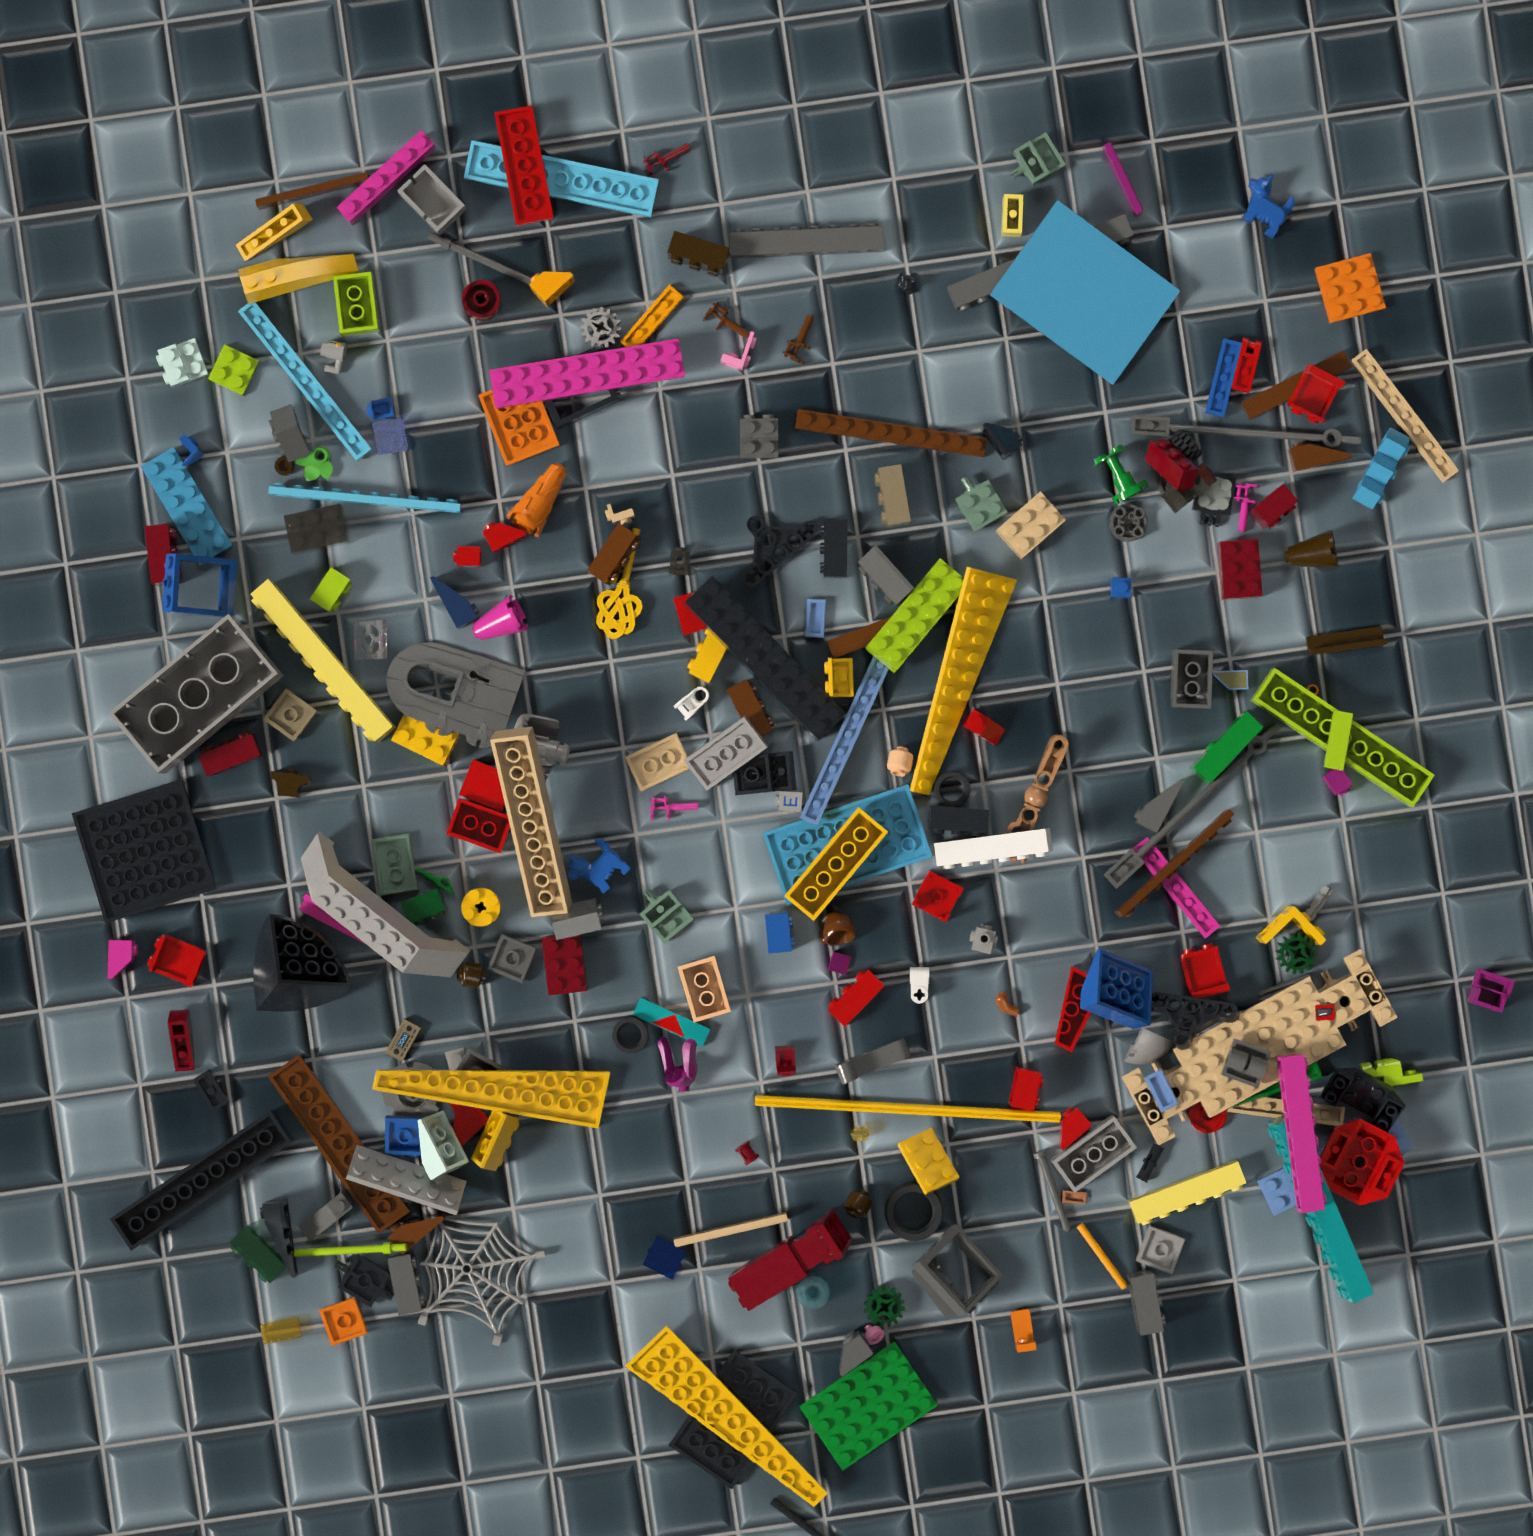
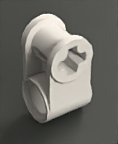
[673,687,710,721]
[910,967,929,1004]

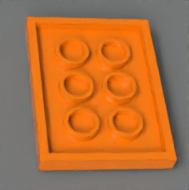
[478,390,560,467]

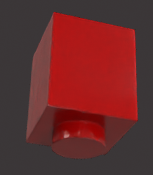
[453,546,482,567]

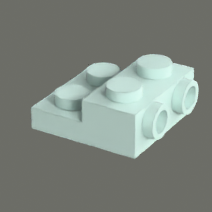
[156,338,209,388]

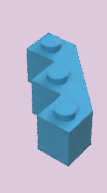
[1352,427,1410,509]

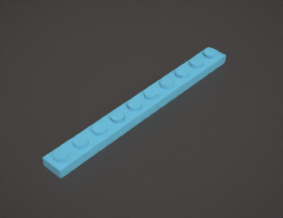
[238,302,372,461]
[268,483,462,513]

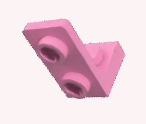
[721,331,757,371]

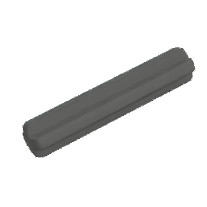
[1258,973,1313,1001]

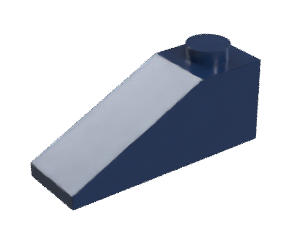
[430,576,479,630]

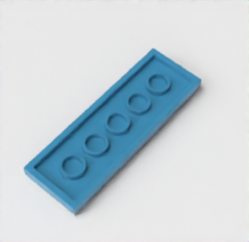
[141,447,233,565]

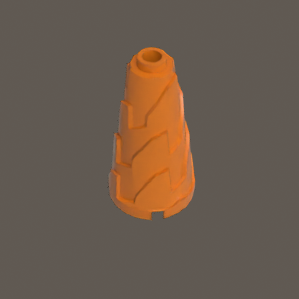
[506,463,566,537]

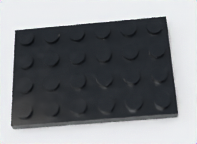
[668,1349,798,1489]

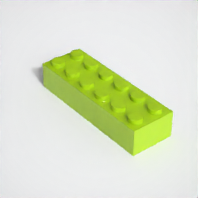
[865,559,964,673]

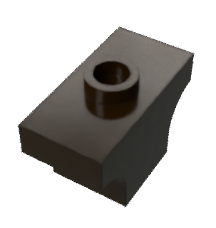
[270,769,312,798]

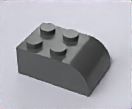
[1170,649,1213,709]

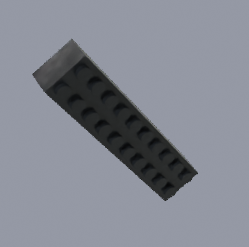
[682,575,846,741]
[110,1109,295,1251]

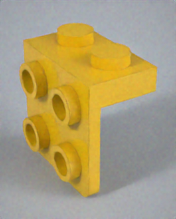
[824,657,854,698]

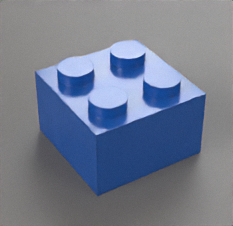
[765,912,795,953]

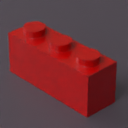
[828,969,885,1027]

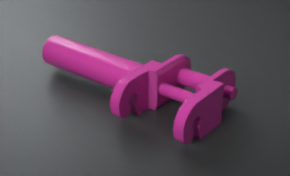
[1233,483,1260,532]
[650,795,698,821]

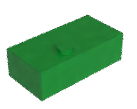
[1189,711,1263,784]

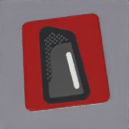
[1315,1004,1335,1021]

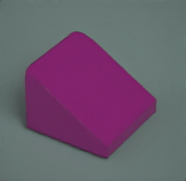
[828,951,851,975]

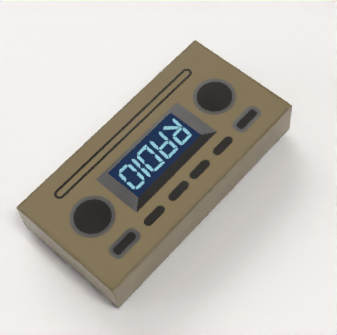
[385,1018,421,1062]

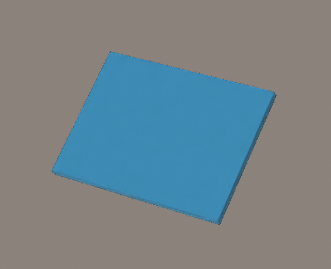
[990,200,1180,385]

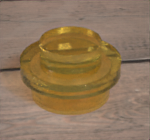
[850,1126,869,1141]

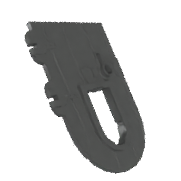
[386,642,525,749]

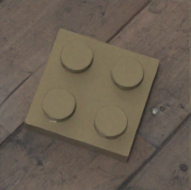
[263,688,317,742]

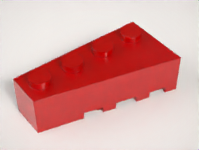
[1054,966,1092,1052]

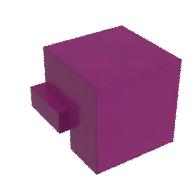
[1466,968,1515,1013]

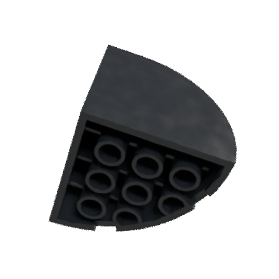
[253,914,351,1012]

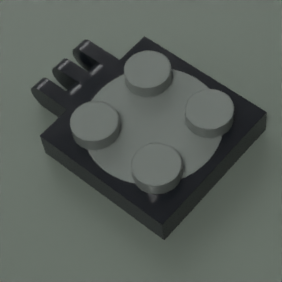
[1192,472,1236,527]

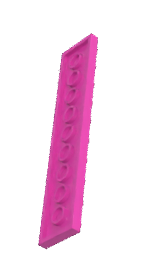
[489,338,685,409]

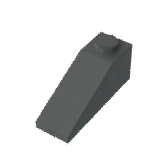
[1134,780,1183,833]
[298,1190,355,1241]

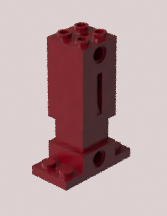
[728,1208,853,1312]

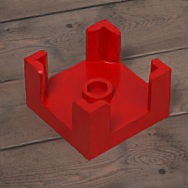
[911,870,964,922]

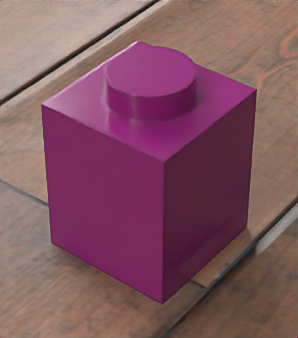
[1321,769,1353,796]

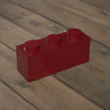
[1145,438,1199,490]
[198,732,263,777]

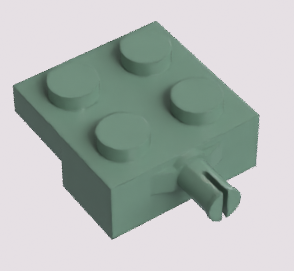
[1010,132,1066,186]
[954,476,1008,532]
[640,889,693,943]

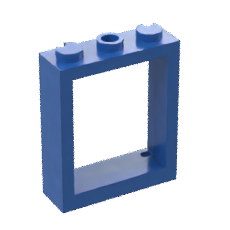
[162,553,237,618]

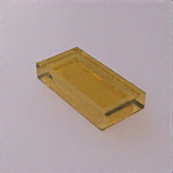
[260,1317,302,1344]

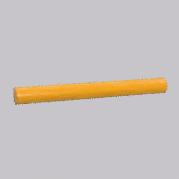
[1077,1223,1128,1290]

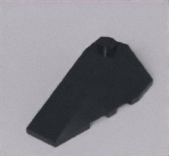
[260,1199,298,1278]

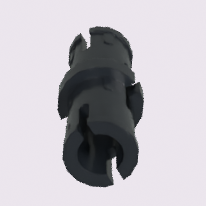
[1136,1143,1164,1183]

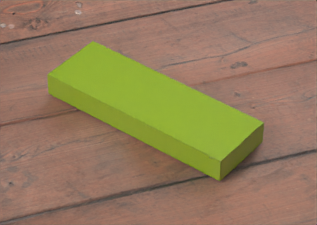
[1323,710,1353,771]

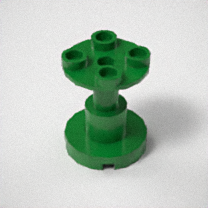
[1093,444,1149,505]

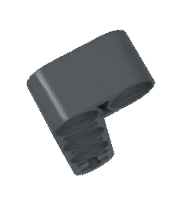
[835,1038,911,1084]

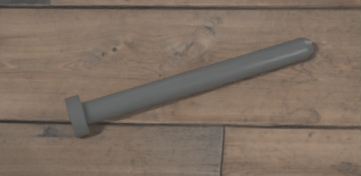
[1033,1149,1071,1232]

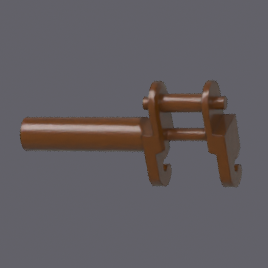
[702,301,750,339]
[782,315,814,365]

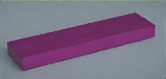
[1102,142,1143,217]

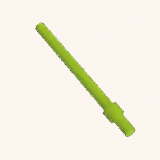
[294,1242,407,1257]

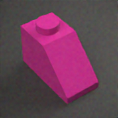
[108,940,138,979]

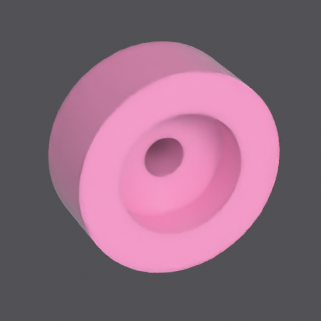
[864,1324,884,1345]

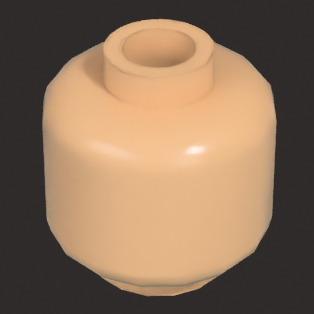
[887,747,913,777]

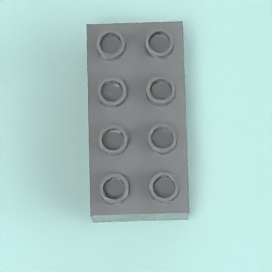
[109,614,284,774]

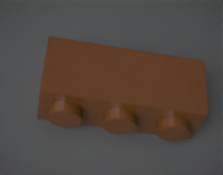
[587,523,642,586]
[726,679,775,737]

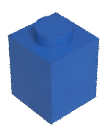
[1110,578,1132,599]

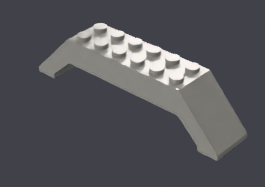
[301,831,470,977]

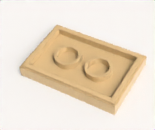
[625,733,689,792]

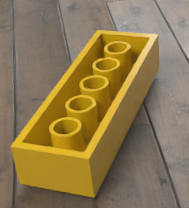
[784,807,888,921]

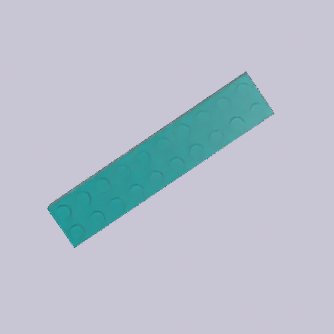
[1267,1115,1374,1303]

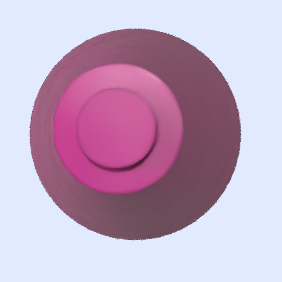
[472,595,528,640]

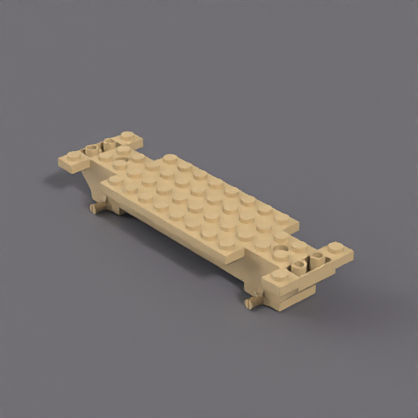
[1121,949,1398,1145]

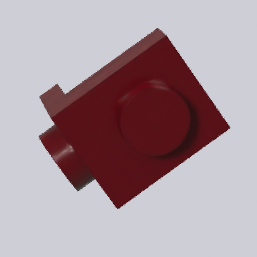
[775,1045,796,1077]

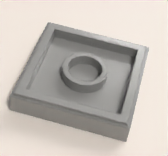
[1136,1225,1185,1275]

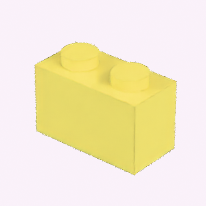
[1001,194,1023,237]

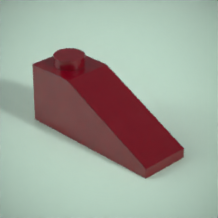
[167,1009,195,1072]

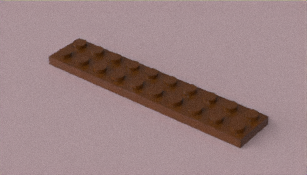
[268,1054,410,1234]

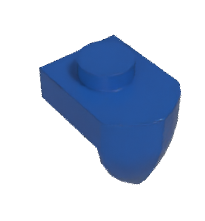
[366,397,395,421]
[179,434,203,466]

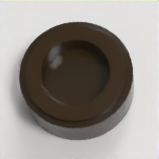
[275,456,295,476]

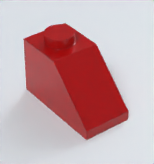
[482,522,528,553]
[963,709,1005,746]
[1059,1106,1092,1151]

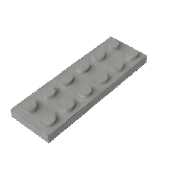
[346,1145,466,1215]

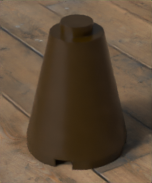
[1285,530,1338,568]

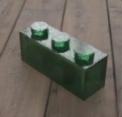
[229,1225,286,1283]

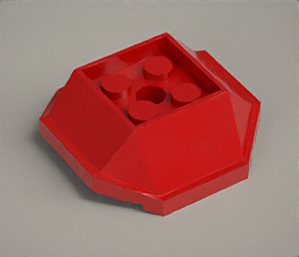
[1319,1118,1405,1205]

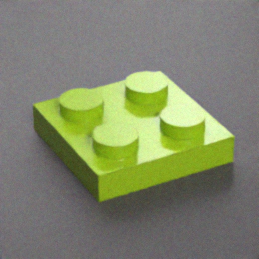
[208,344,260,396]

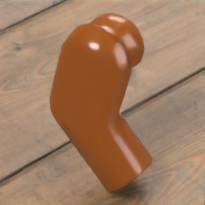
[996,992,1019,1017]

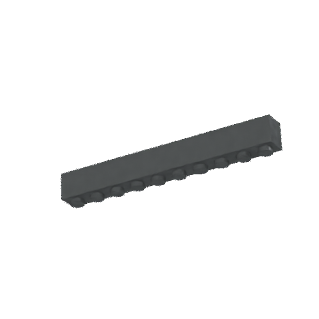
[947,214,1134,311]

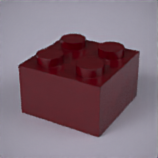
[1249,483,1298,529]

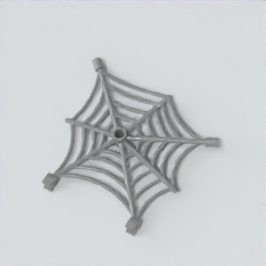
[418,1206,546,1346]

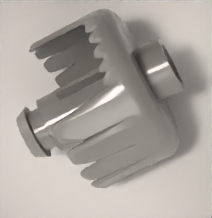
[514,713,570,781]

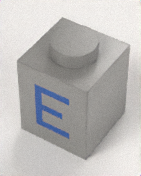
[775,791,803,812]

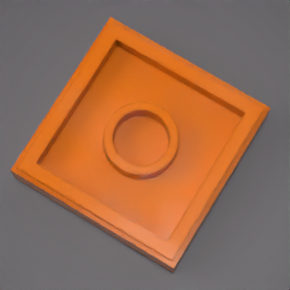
[319,1297,369,1346]

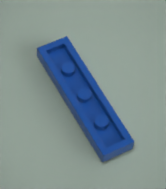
[1205,338,1242,418]

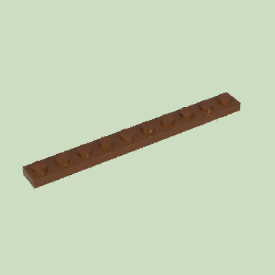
[795,409,987,458]

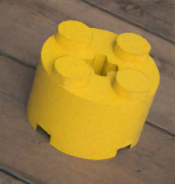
[461,888,502,927]

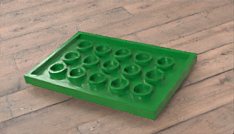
[799,1341,938,1471]

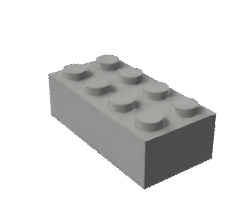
[1050,1115,1137,1193]

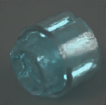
[796,1274,830,1309]

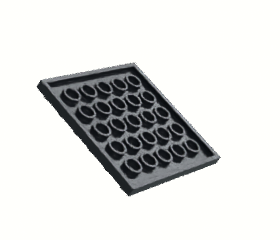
[71,779,216,923]

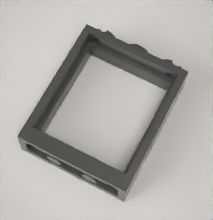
[912,1224,1003,1317]

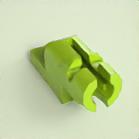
[1359,1058,1423,1086]

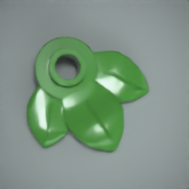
[295,446,333,482]

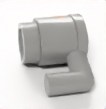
[320,340,347,374]

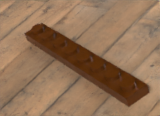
[1115,809,1235,918]

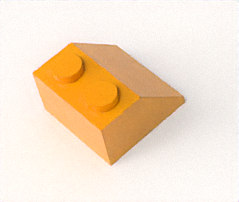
[529,272,575,307]

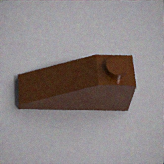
[1288,442,1352,472]
[388,1212,449,1255]

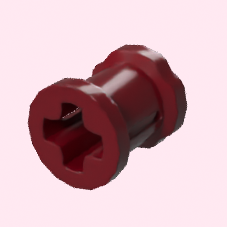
[735,1140,759,1166]

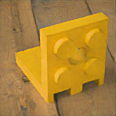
[1256,906,1326,945]

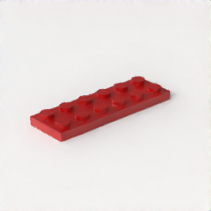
[494,105,554,226]

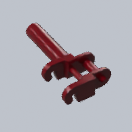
[643,143,691,178]

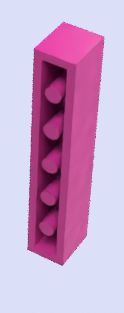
[337,130,436,225]

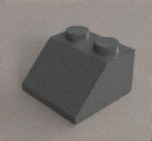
[839,1330,873,1377]

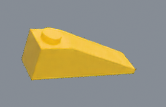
[236,203,313,261]

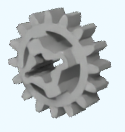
[580,307,622,350]

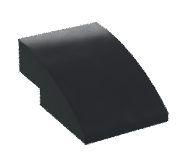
[733,751,797,796]

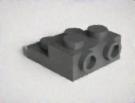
[740,415,778,459]

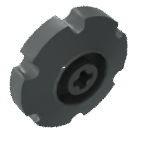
[382,1061,440,1117]

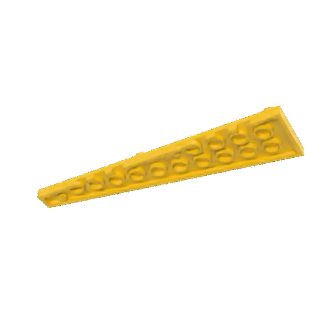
[910,567,1017,795]
[372,1069,610,1128]
[625,1325,828,1507]

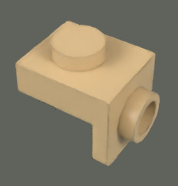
[604,504,635,525]

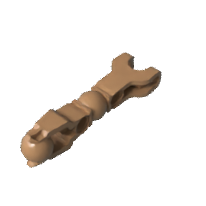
[1005,734,1068,864]

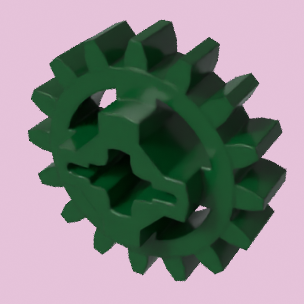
[1275,933,1318,974]
[863,1285,905,1328]

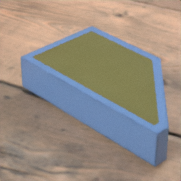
[1212,670,1249,690]

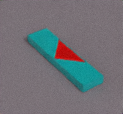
[633,997,710,1047]

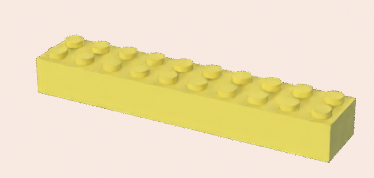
[251,579,396,743]

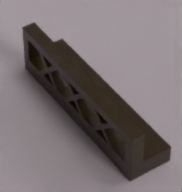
[1305,626,1388,656]

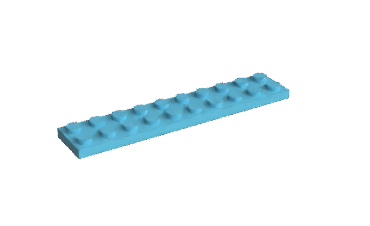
[464,140,659,218]

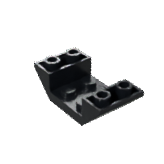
[1318,1067,1405,1133]

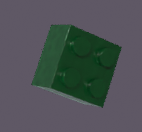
[401,888,448,926]

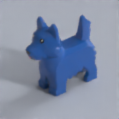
[1242,173,1295,239]
[567,838,631,894]

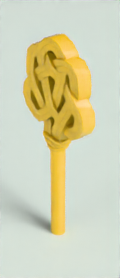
[596,528,643,639]

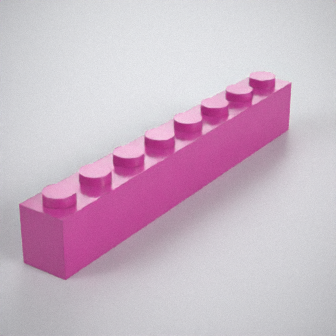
[1276,1054,1326,1213]

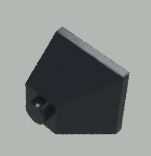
[980,423,1023,460]

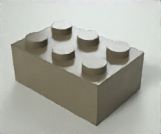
[874,464,911,528]

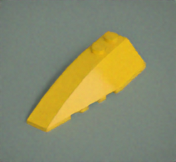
[238,254,359,304]

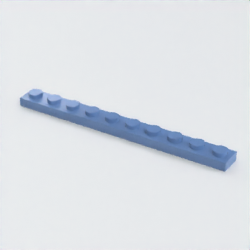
[799,656,889,826]

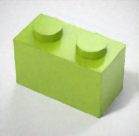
[310,567,352,613]

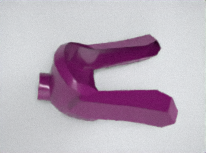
[657,1037,697,1091]

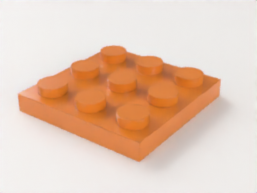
[1314,253,1386,324]

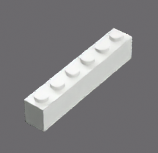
[934,828,1053,869]

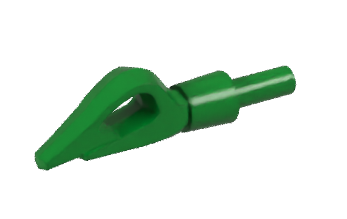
[415,867,455,896]

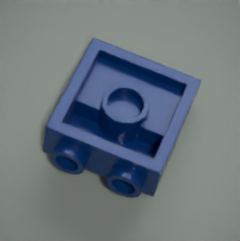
[385,1115,424,1157]

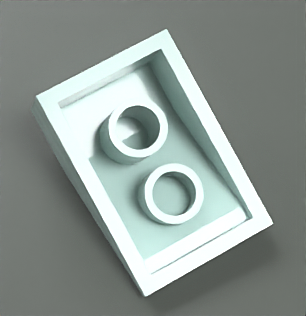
[418,1111,469,1180]

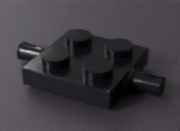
[335,1254,394,1307]

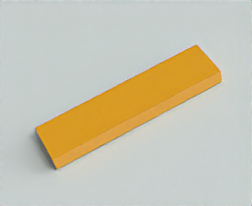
[620,284,684,347]

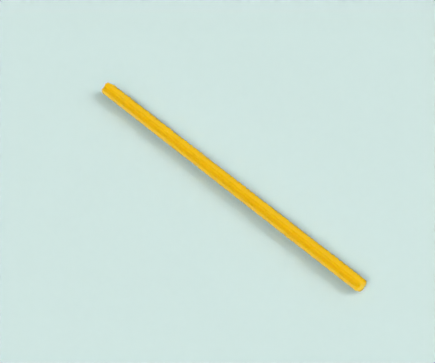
[755,1095,1061,1123]

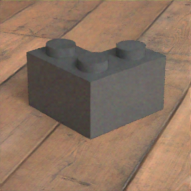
[269,404,310,462]

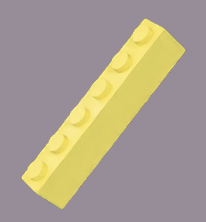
[1128,1160,1246,1225]

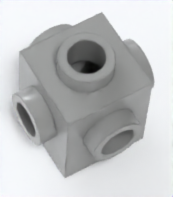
[969,924,998,954]

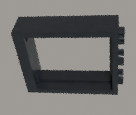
[544,347,621,430]

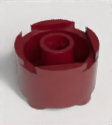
[462,279,502,321]

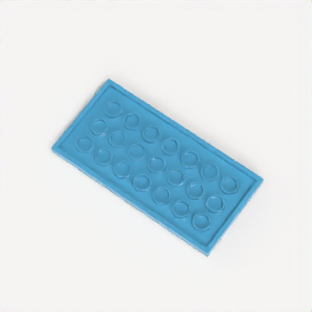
[763,784,932,906]

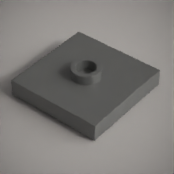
[487,934,537,984]

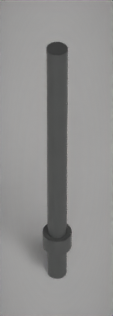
[428,232,531,285]

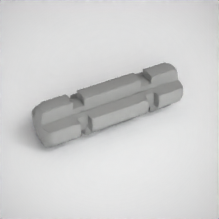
[1305,886,1333,921]

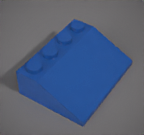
[1080,949,1153,1029]

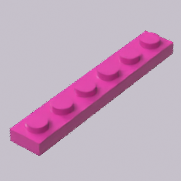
[1132,837,1220,938]

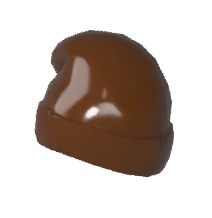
[819,911,856,946]

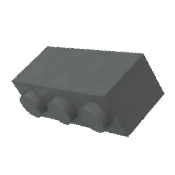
[387,1252,426,1316]
[911,1259,966,1320]

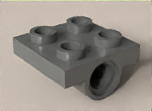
[1220,1038,1271,1088]

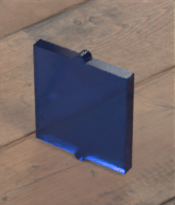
[372,417,409,455]
[642,1236,687,1280]

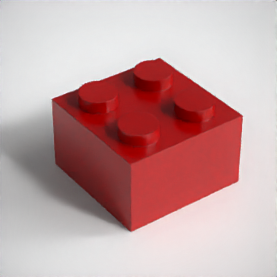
[1008,1066,1044,1112]

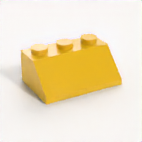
[471,1110,519,1171]

